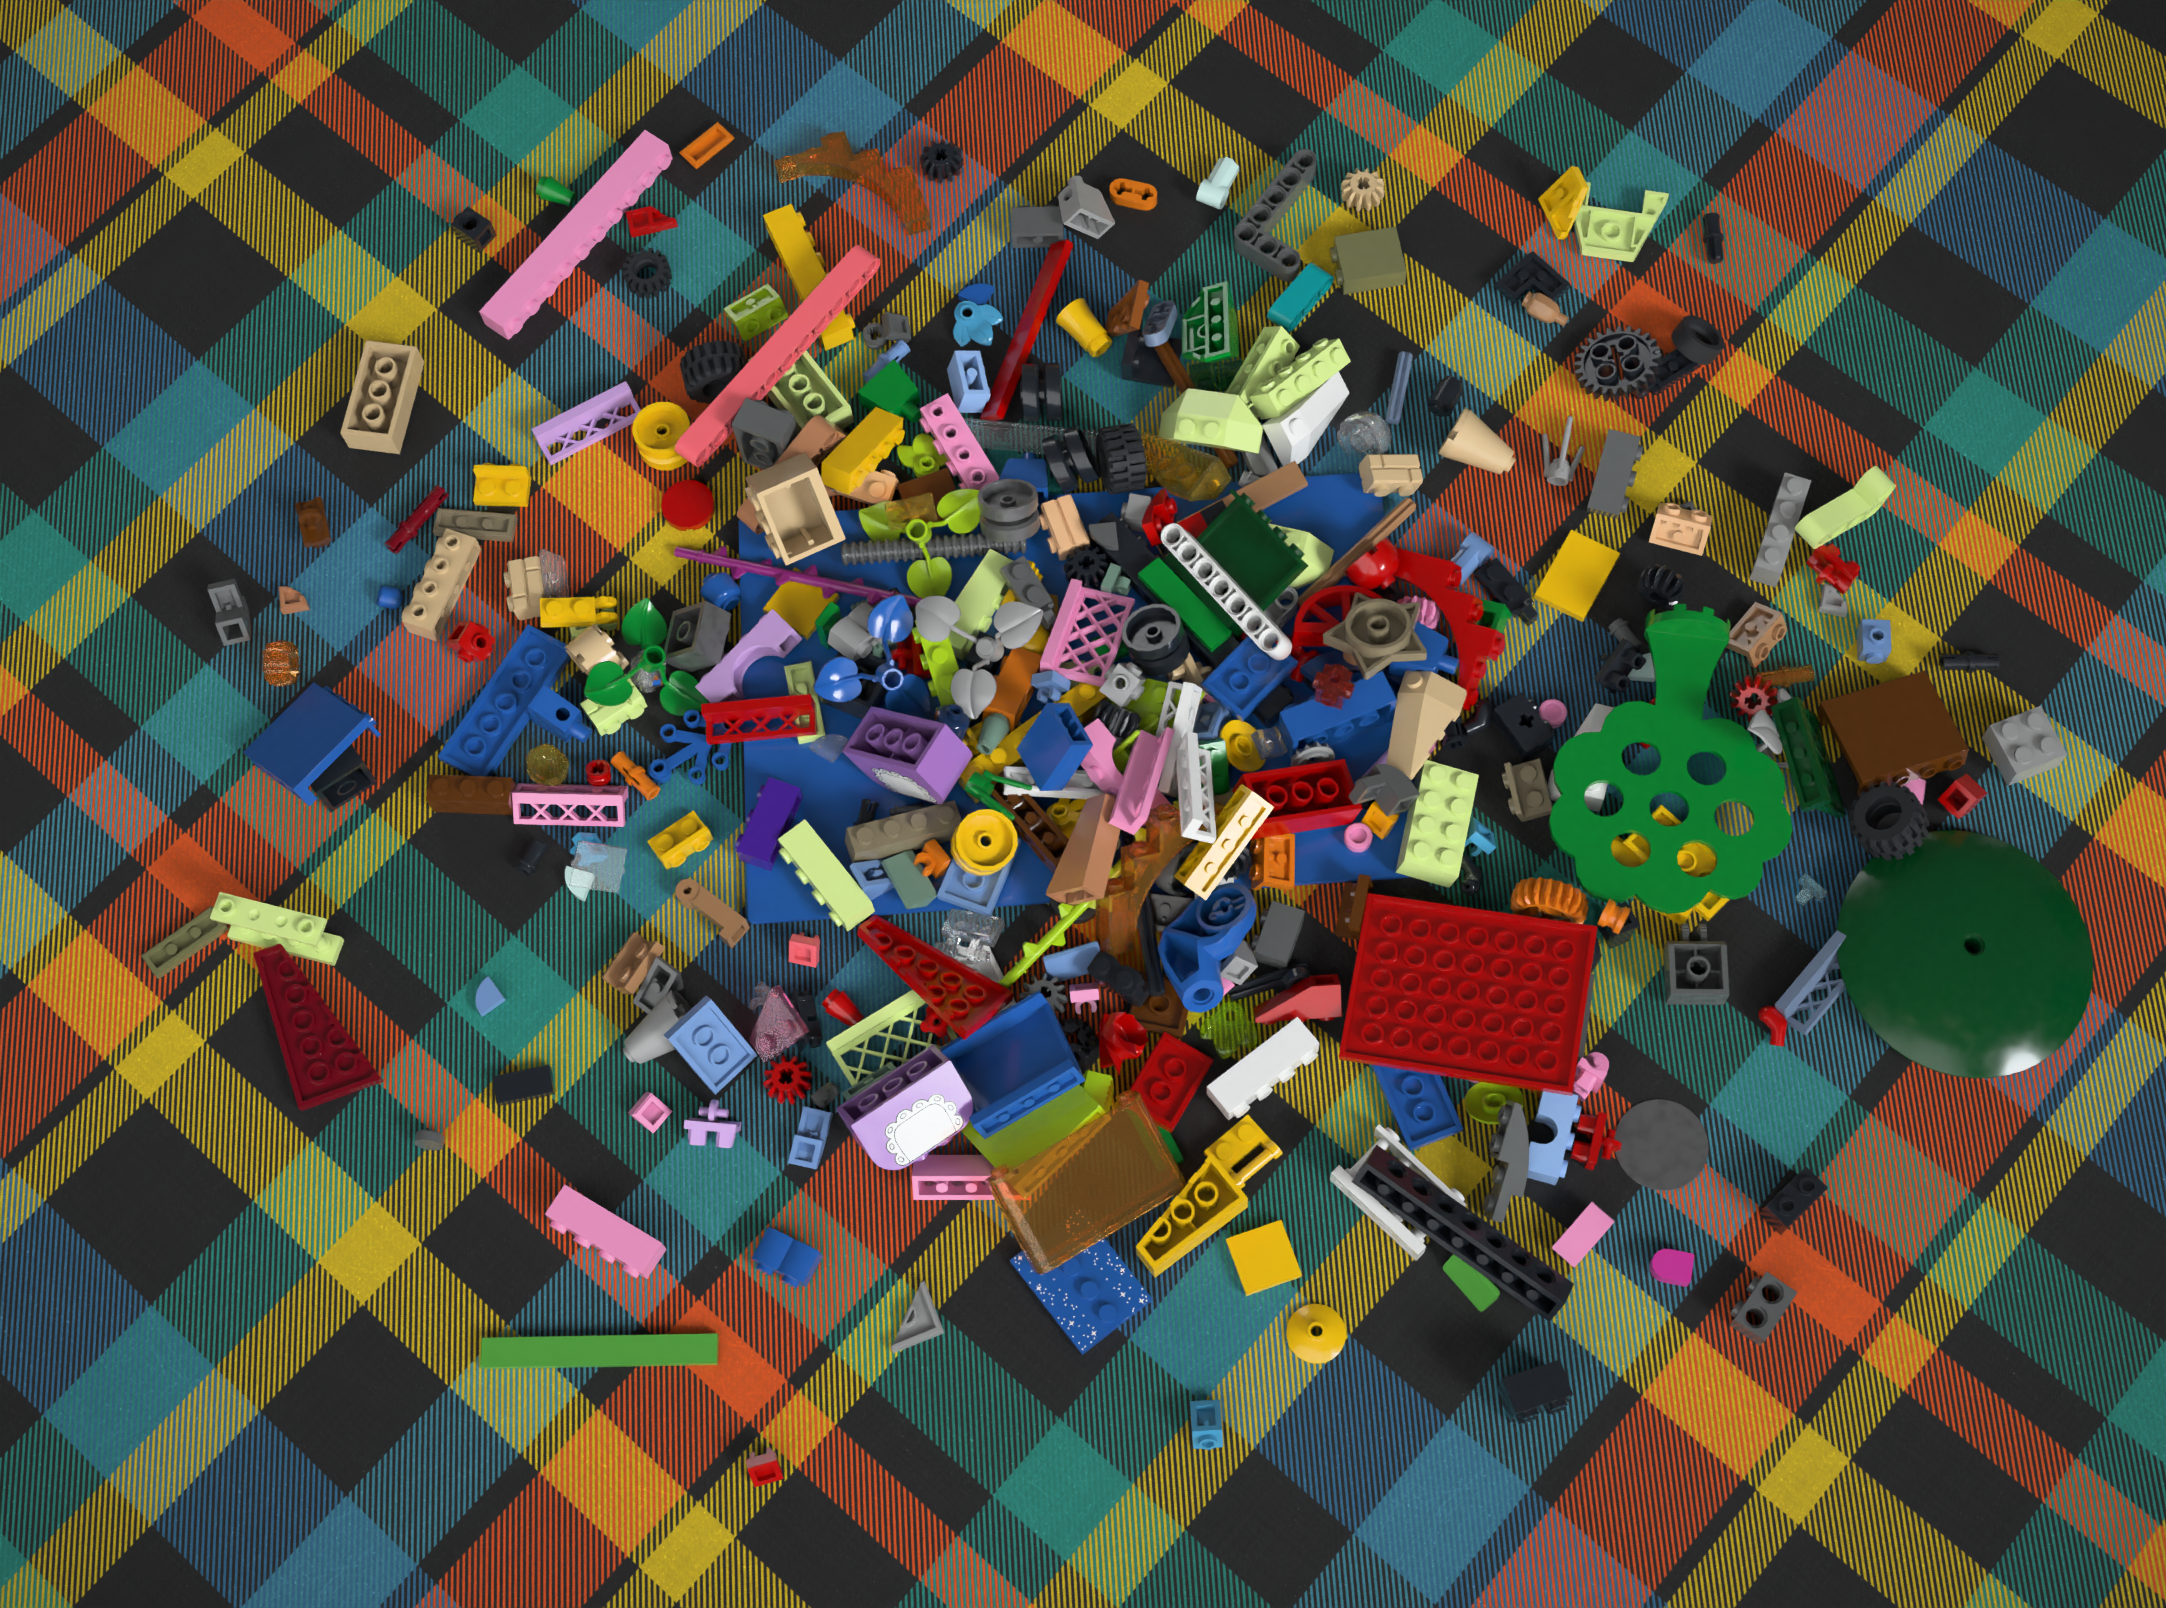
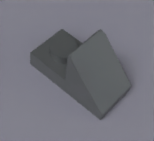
[633,956,684,1014]

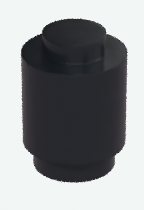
[1428,376,1463,417]

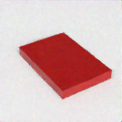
[1121,1032,1214,1133]

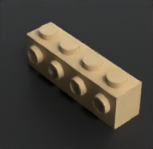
[402,528,482,642]

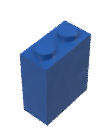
[1017,703,1093,791]

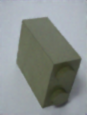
[1330,226,1407,295]

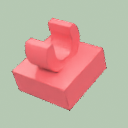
[789,932,820,968]

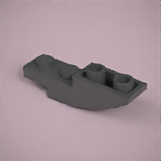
[1483,1100,1529,1223]

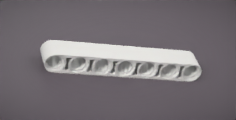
[1161,523,1292,660]

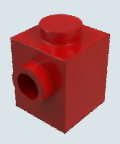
[1938,774,1988,819]

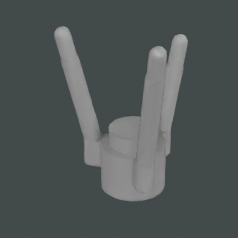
[1542,416,1585,486]

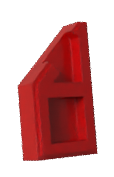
[626,206,678,238]

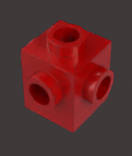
[445,621,496,663]

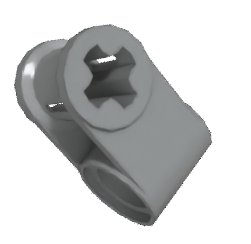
[1258,586,1298,630]

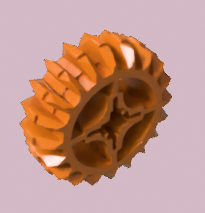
[1510,877,1589,924]

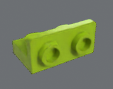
[724,283,788,341]

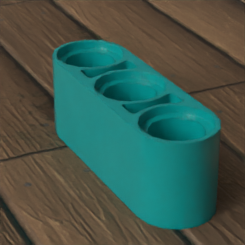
[1267,262,1334,333]

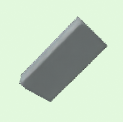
[1241,434,1278,478]

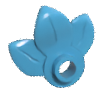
[953,301,1003,347]

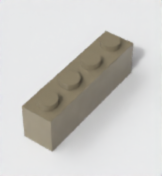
[845,800,962,863]

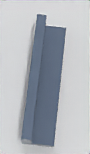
[1775,931,1846,1035]

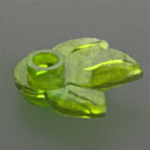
[1200,1002,1257,1059]

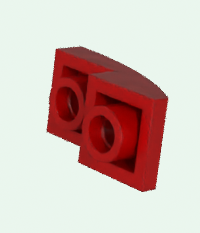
[1142,489,1177,546]

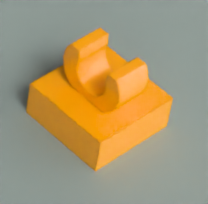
[1361,801,1400,840]

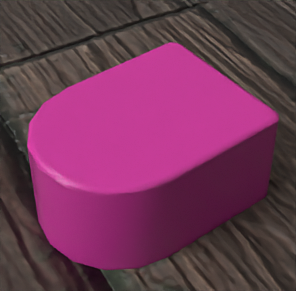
[1649,1249,1694,1287]

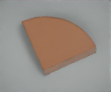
[279,586,310,615]

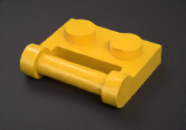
[1204,1115,1283,1189]

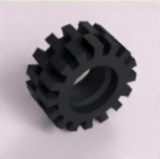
[622,247,672,299]

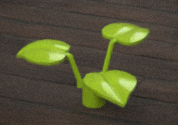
[859,489,981,599]

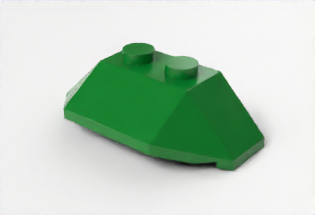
[1182,281,1239,363]

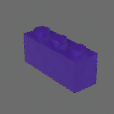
[735,777,803,871]

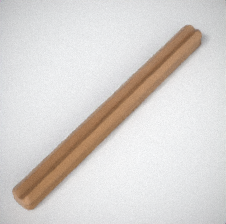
[1298,498,1416,608]

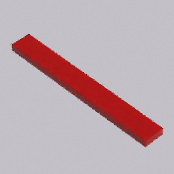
[980,239,1073,423]

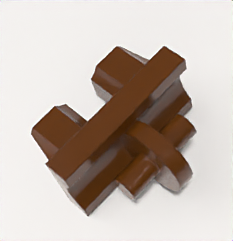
[295,496,332,548]

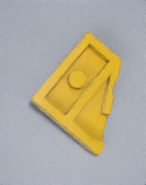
[1538,166,1589,240]

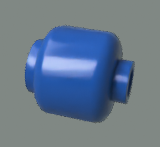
[700,572,741,612]

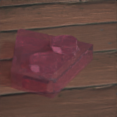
[749,985,809,1063]

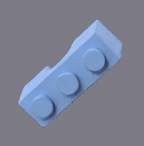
[1527,1091,1582,1185]

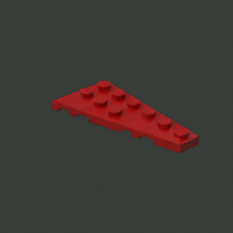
[857,915,1014,1040]

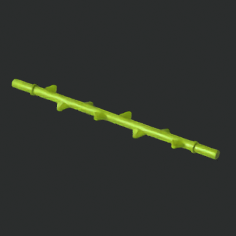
[998,787,1202,989]

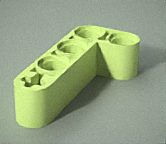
[1795,466,1896,549]

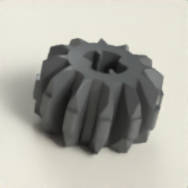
[1019,973,1068,1013]

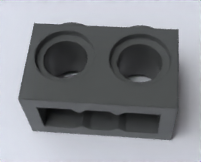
[1730,1271,1798,1346]

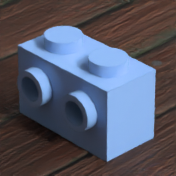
[947,351,990,413]

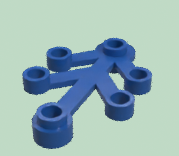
[648,710,743,785]

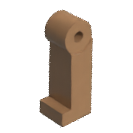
[675,879,750,949]

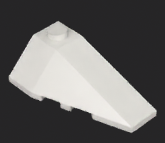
[1262,371,1349,466]

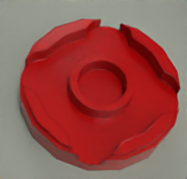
[661,480,715,531]

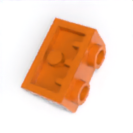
[1249,833,1295,891]

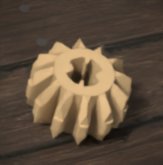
[1341,167,1385,213]

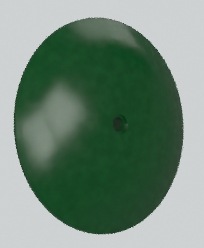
[1836,830,2093,1079]

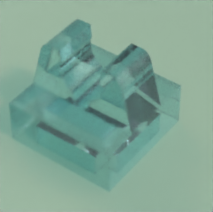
[1795,873,1828,907]

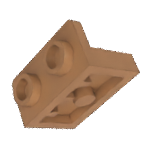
[1725,602,1787,668]
[602,933,665,995]

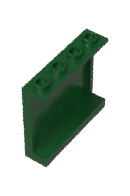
[1163,489,1309,637]

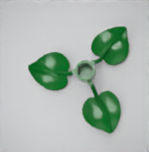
[584,598,707,716]

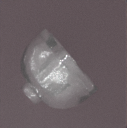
[1337,411,1392,464]

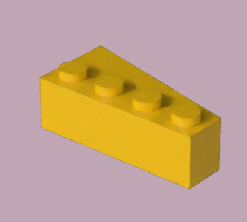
[1136,1153,1248,1278]

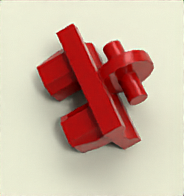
[1806,543,1860,594]
[890,631,932,679]
[1570,1112,1622,1171]

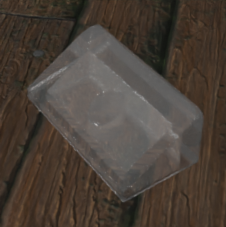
[539,549,570,598]

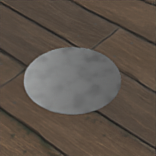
[1615,1099,1709,1191]

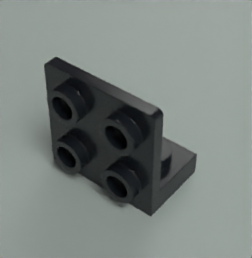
[1121,320,1182,388]

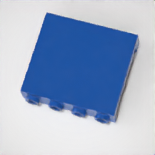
[243,682,381,806]
[940,990,1086,1139]

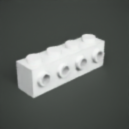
[1207,1017,1319,1120]

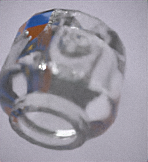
[630,650,666,692]

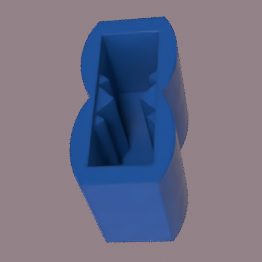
[752,1227,823,1289]

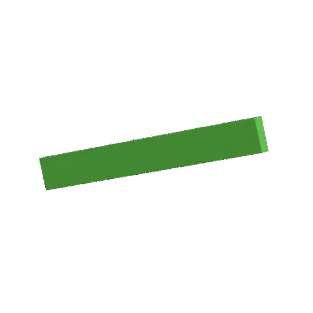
[480,1333,719,1369]

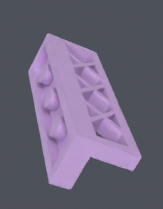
[532,381,641,465]

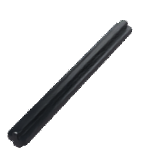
[1124,837,1165,997]

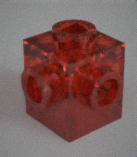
[1312,664,1355,710]

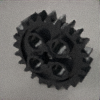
[1574,326,1662,402]

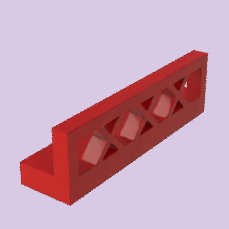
[701,694,817,745]

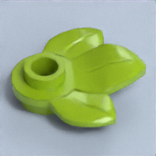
[897,433,948,478]

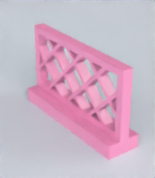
[1040,579,1135,687]

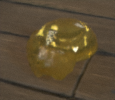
[526,743,569,786]

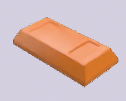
[679,122,735,169]

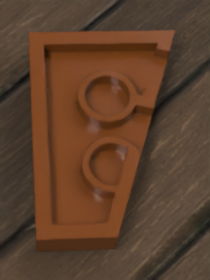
[1105,280,1150,338]

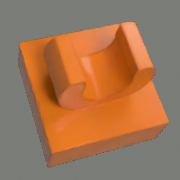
[913,839,951,879]

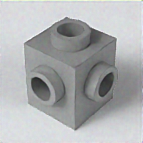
[1099,662,1146,707]

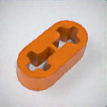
[1109,178,1157,211]

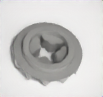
[1290,742,1335,767]

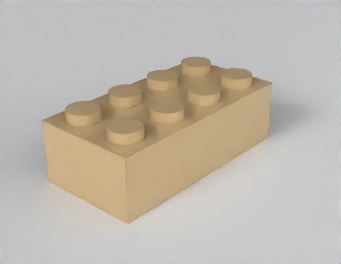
[341,340,424,454]

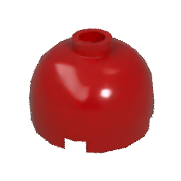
[1344,538,1400,590]

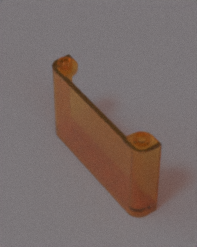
[985,1090,1187,1274]

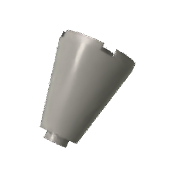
[623,990,692,1064]

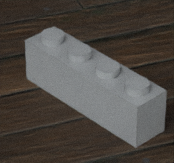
[1749,473,1811,588]

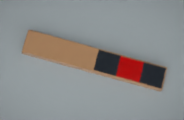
[1156,461,1308,559]

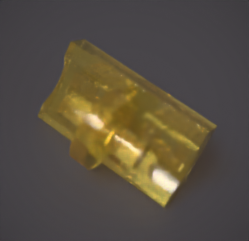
[884,492,938,531]

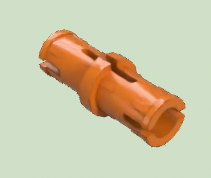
[610,751,660,800]

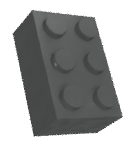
[732,398,799,470]

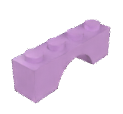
[695,609,803,703]

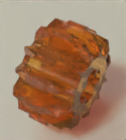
[262,640,301,687]

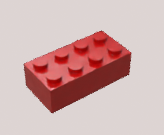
[1232,759,1362,840]

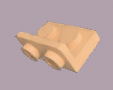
[1649,503,1712,556]

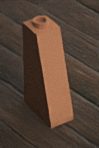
[1046,793,1121,905]

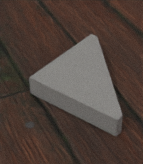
[891,1281,944,1353]

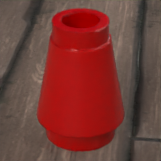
[822,988,865,1027]

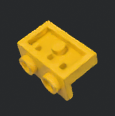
[473,463,531,507]
[647,810,713,870]

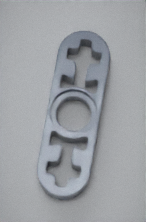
[1142,300,1178,347]

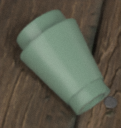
[976,713,1010,755]

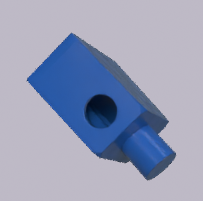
[999,452,1049,508]
[1388,621,1459,677]
[528,685,592,743]

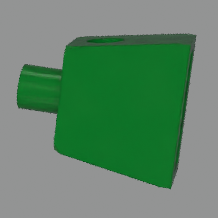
[858,359,922,423]

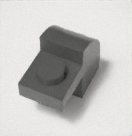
[207,579,252,646]
[1348,764,1420,816]

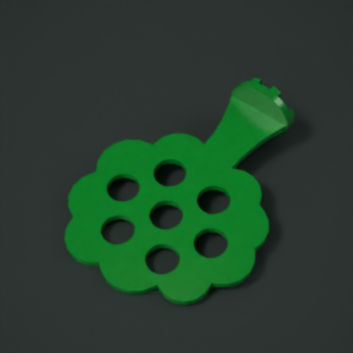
[1549,604,1792,914]

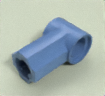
[1450,532,1495,586]

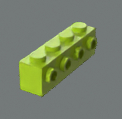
[911,620,974,722]

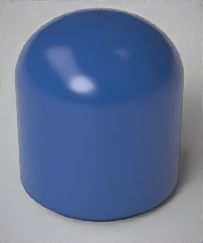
[376,585,403,609]

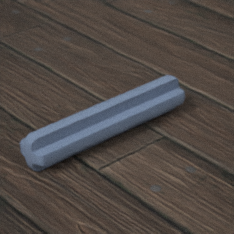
[1386,351,1413,425]

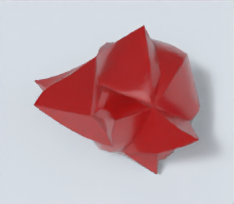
[1096,1011,1149,1074]

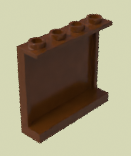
[1817,670,1969,796]

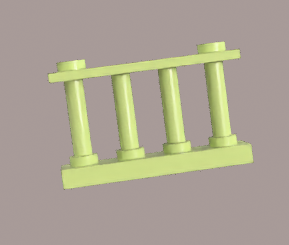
[210,892,344,966]

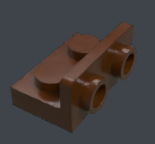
[1335,874,1374,940]

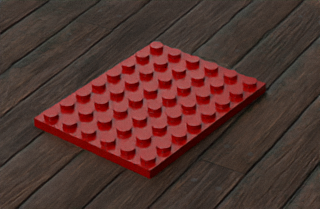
[1339,893,1598,1096]

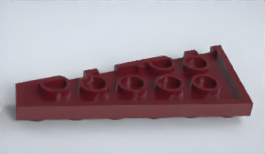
[253,943,384,1111]

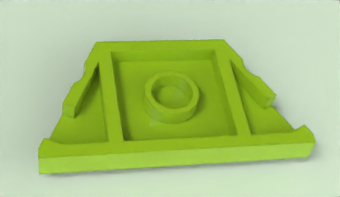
[1107,678,1205,736]

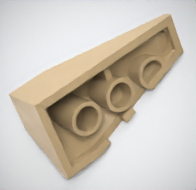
[1386,671,1467,780]

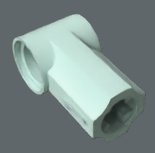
[1196,157,1239,210]

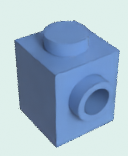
[1856,619,1891,664]

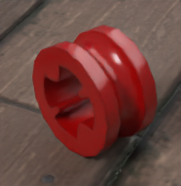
[585,759,612,787]

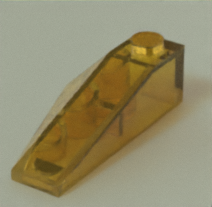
[1140,432,1232,501]

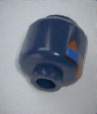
[932,704,970,741]

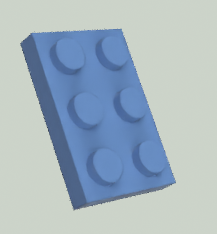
[937,838,1021,917]
[664,995,757,1095]

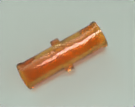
[1755,664,1815,688]

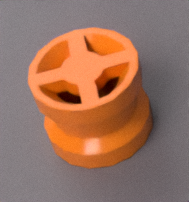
[1597,899,1631,935]

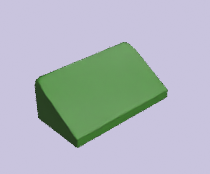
[1443,1254,1500,1312]

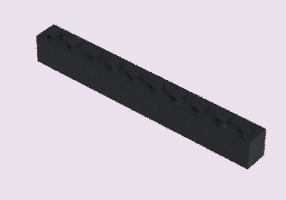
[1087,512,1294,730]

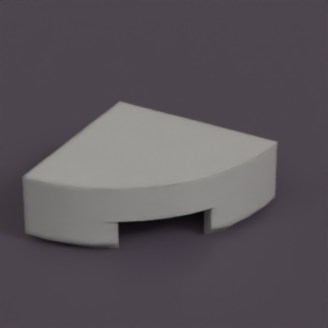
[1818,584,1847,618]

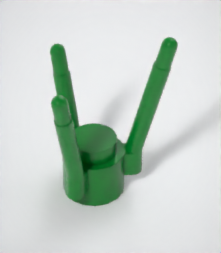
[965,770,1032,820]

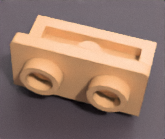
[836,470,900,506]

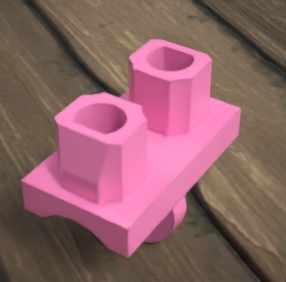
[1573,1052,1609,1102]

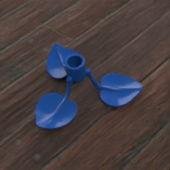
[813,594,930,720]

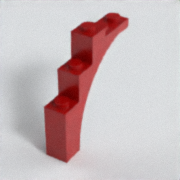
[1393,547,1505,712]

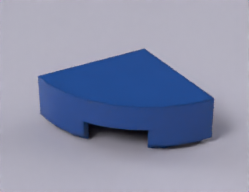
[958,283,994,306]

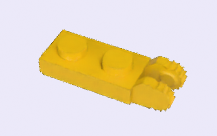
[539,596,618,628]

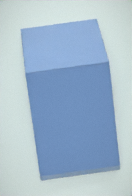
[849,858,895,900]

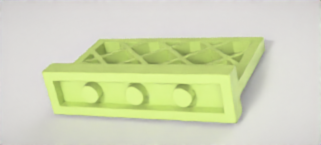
[826,990,958,1086]

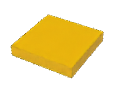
[763,568,839,640]
[1226,1220,1302,1296]

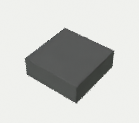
[881,312,911,343]

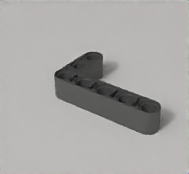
[1234,149,1317,282]

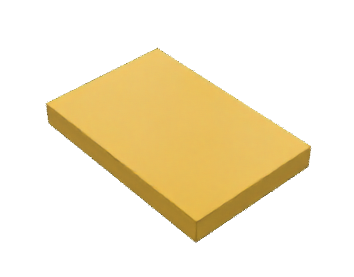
[1534,530,1620,622]

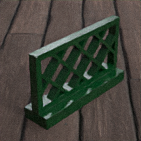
[1771,696,1847,818]

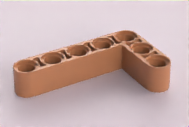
[737,415,849,534]

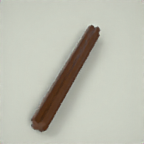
[1154,340,1239,469]

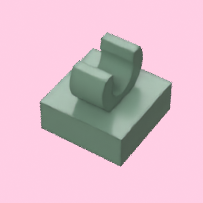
[1101,563,1131,596]

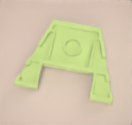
[1574,182,1669,262]

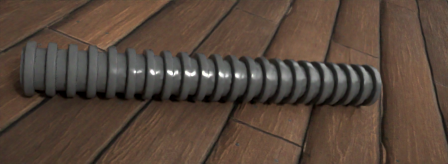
[841,532,1027,566]

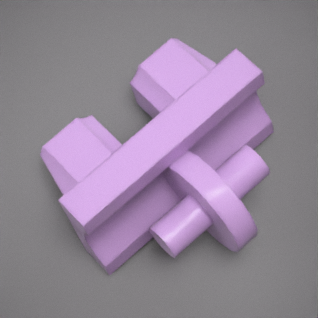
[684,1099,741,1148]

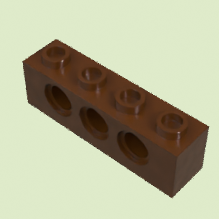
[990,771,1069,874]

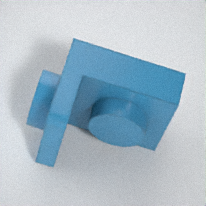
[1190,1399,1223,1450]

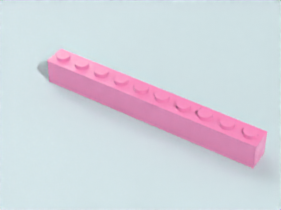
[479,130,673,340]

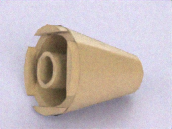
[1438,407,1516,475]

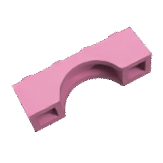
[1080,718,1171,828]

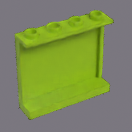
[961,1084,1111,1200]

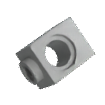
[1221,941,1258,985]

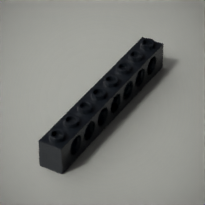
[1352,1145,1574,1322]

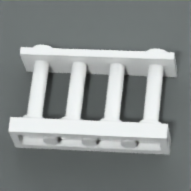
[1330,1124,1466,1261]

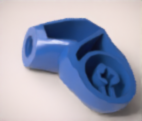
[1157,882,1257,1013]

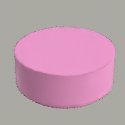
[1538,699,1567,728]
[1344,823,1373,852]

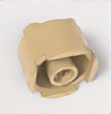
[564,624,629,675]

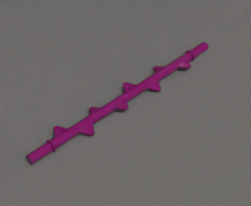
[674,546,922,608]

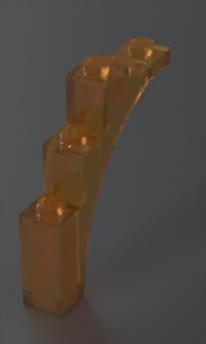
[774,131,932,236]
[1096,802,1225,956]

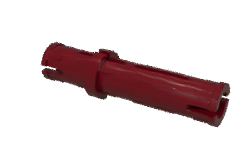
[384,485,449,555]

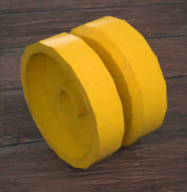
[632,402,691,470]
[951,809,1018,876]

